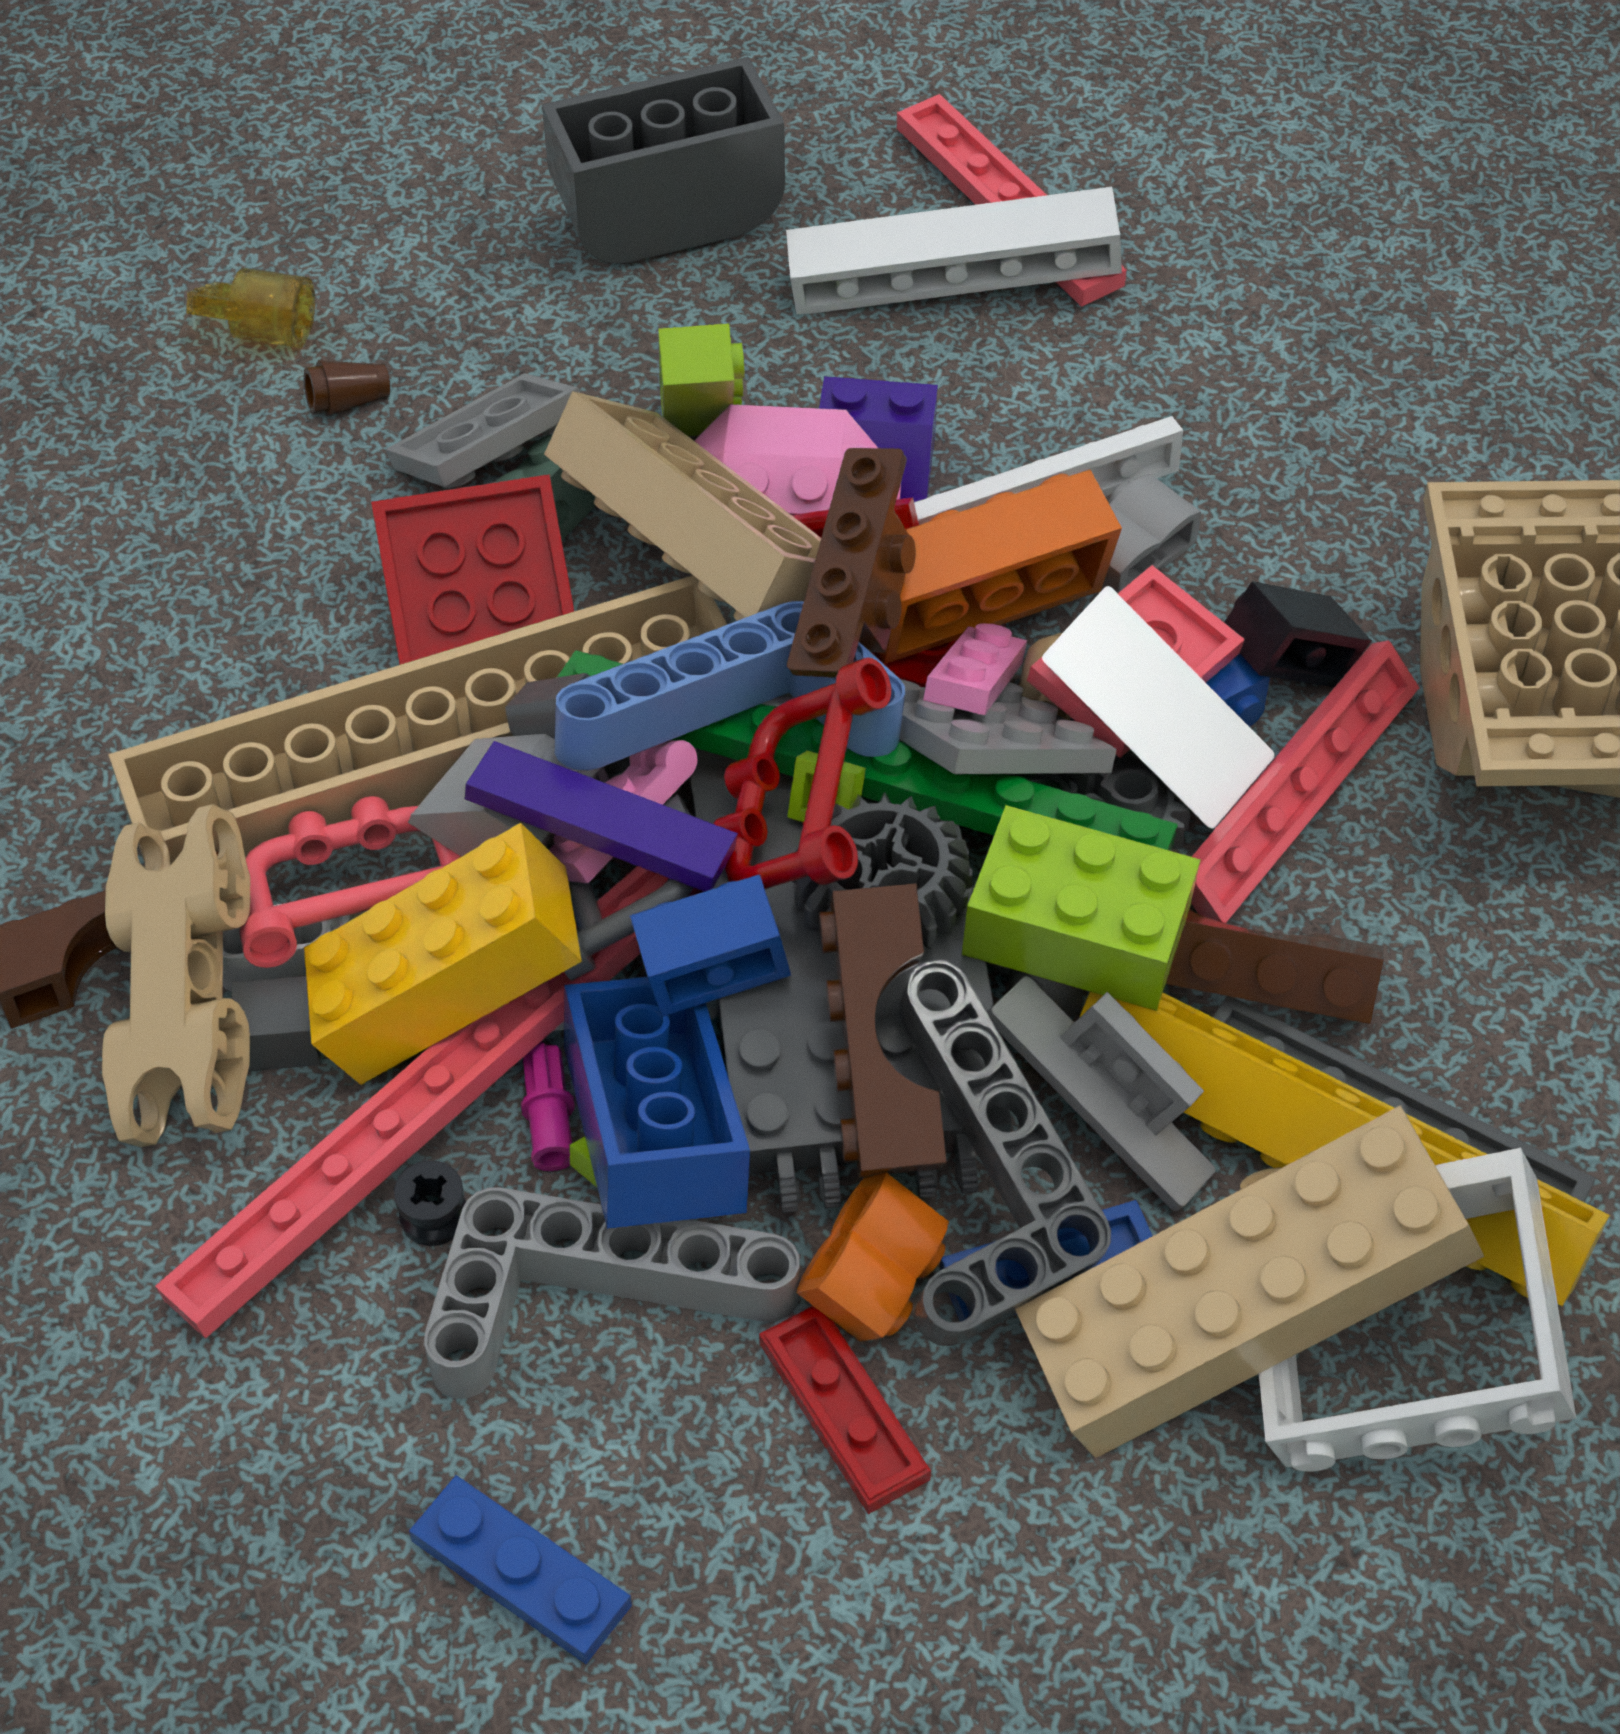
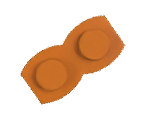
[796,1172,949,1342]

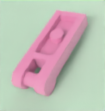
[549,740,698,883]

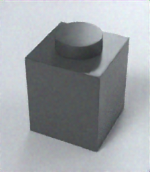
[231,976,321,1071]

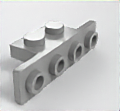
[987,976,1215,1211]

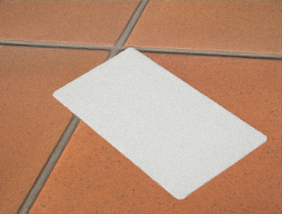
[1042,586,1274,829]

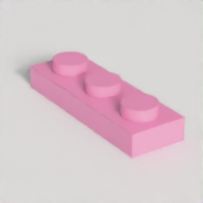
[923,623,1027,715]

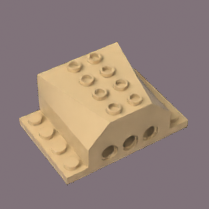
[1420,480,1620,798]

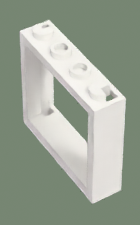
[1259,1148,1576,1472]

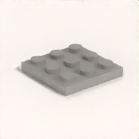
[899,680,1117,774]

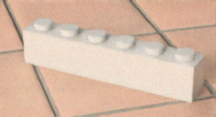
[786,187,1122,314]

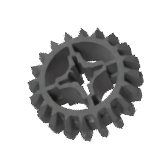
[792,792,972,949]

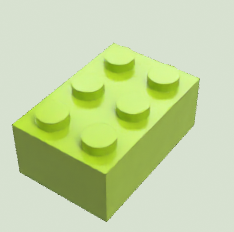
[961,805,1201,1011]

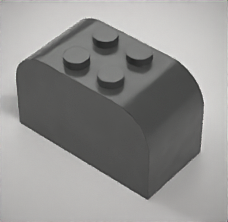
[542,57,785,263]

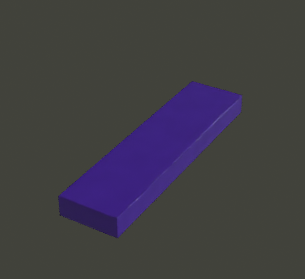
[464,741,738,892]

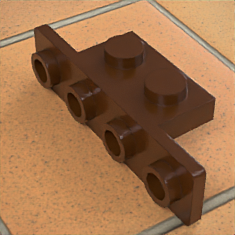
[787,448,916,678]

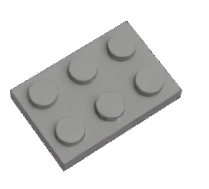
[385,373,580,488]

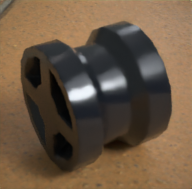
[394,1160,466,1246]

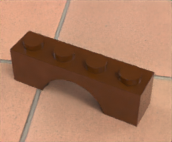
[0,851,219,1029]
[819,884,947,1177]
[1166,909,1384,1024]

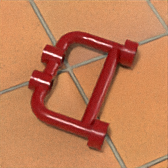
[713,657,891,890]

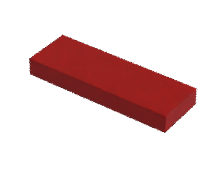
[759,1306,931,1514]

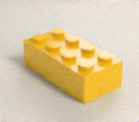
[304,823,582,1085]

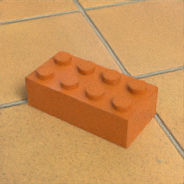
[879,469,1122,664]

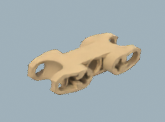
[102,804,250,1147]

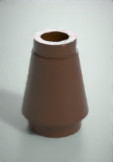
[303,360,390,416]

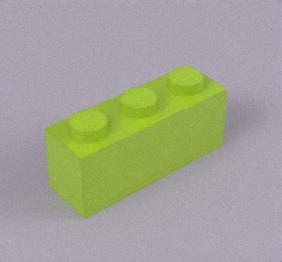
[658,323,745,436]

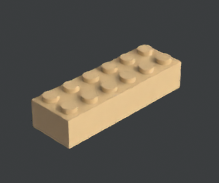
[544,391,821,621]
[1015,1105,1484,1458]

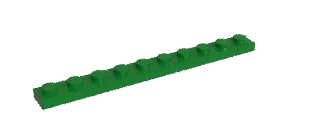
[557,650,1178,851]

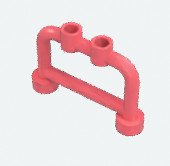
[239,796,461,968]

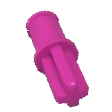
[521,1042,575,1171]

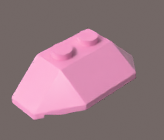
[695,404,901,515]

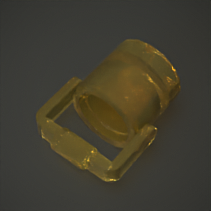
[186,267,315,348]

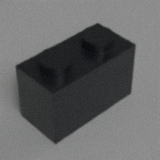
[1224,581,1372,687]

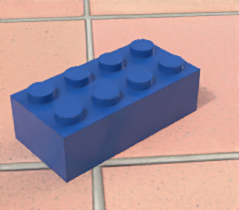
[564,977,750,1229]

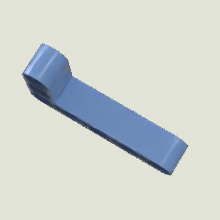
[554,601,905,771]

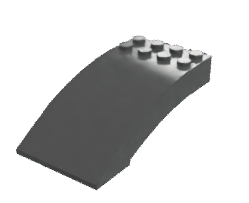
[688,740,1012,1213]

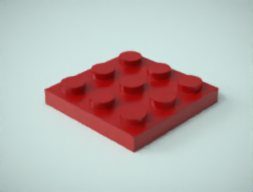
[371,474,575,665]

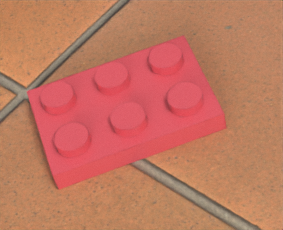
[1027,565,1245,758]

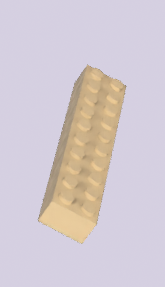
[108,575,727,864]

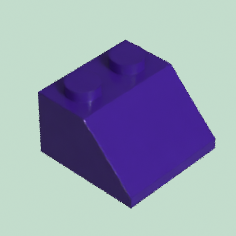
[819,376,938,502]

